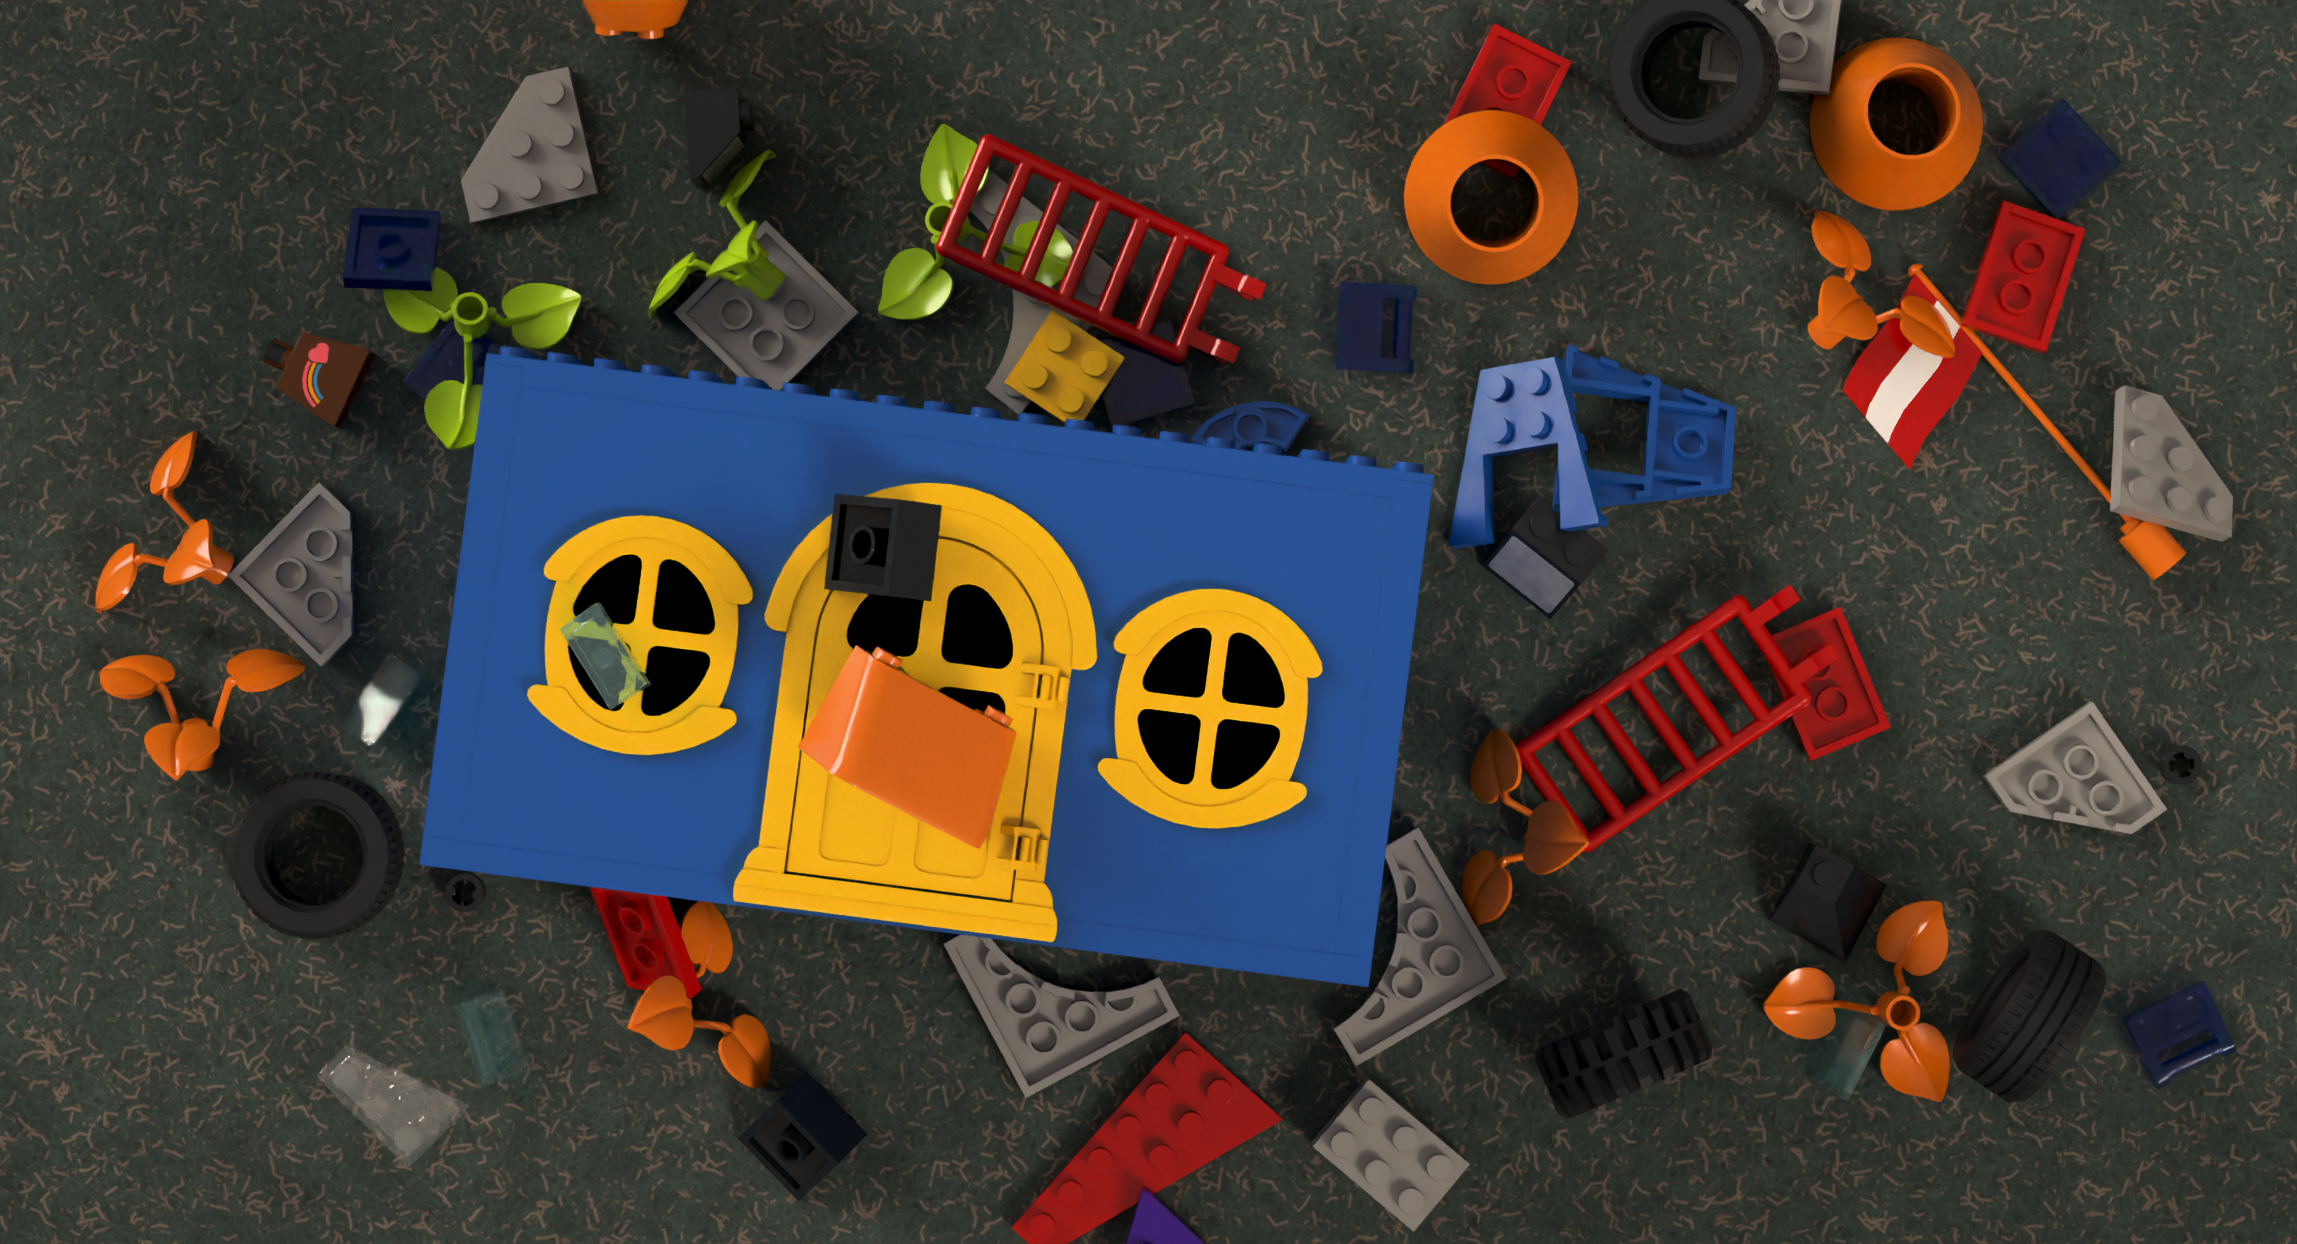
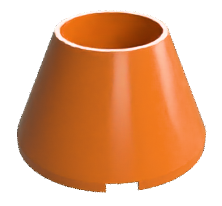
[1809,38,1983,211]
[1404,110,1578,285]

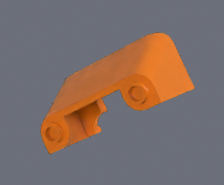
[798,645,1017,849]

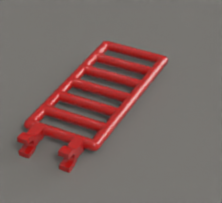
[936,134,1266,365]
[1515,584,1841,852]

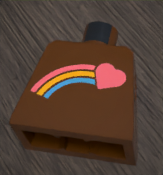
[263,332,376,429]

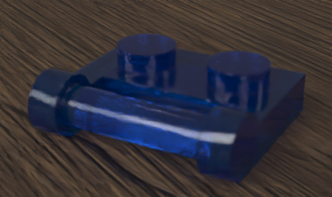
[1335,282,1418,374]
[2122,981,2236,1089]

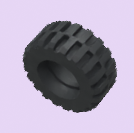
[1535,988,1713,1119]

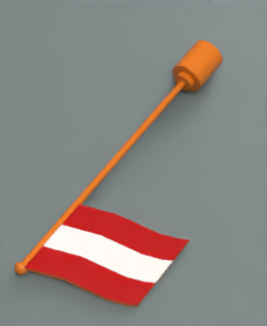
[1843,263,2187,581]

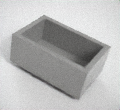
[1311,1076,1470,1232]

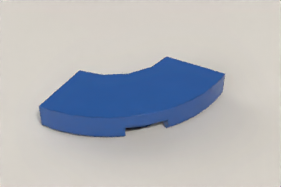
[1190,401,1310,452]

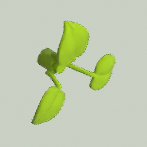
[878,124,1074,320]
[648,149,786,320]
[383,264,581,450]

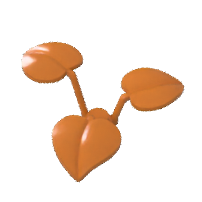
[1807,211,1955,358]
[95,430,234,614]
[99,649,306,780]
[1462,728,1590,928]
[1763,900,1950,1102]
[627,901,771,1089]

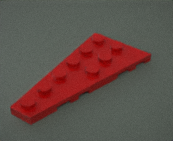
[1011,1031,1283,1244]

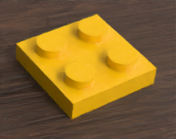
[1004,310,1125,423]

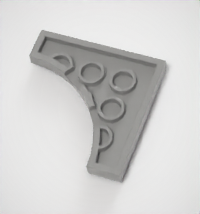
[969,172,1128,415]
[1333,827,1507,1066]
[944,935,1180,1098]

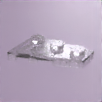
[316,1044,472,1168]

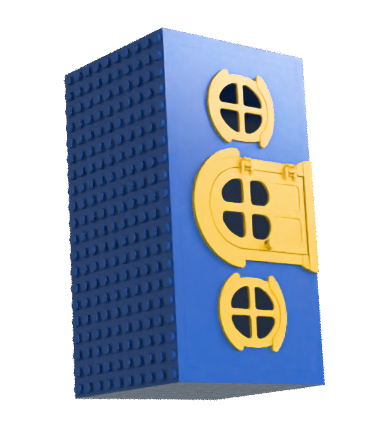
[419,346,1434,987]

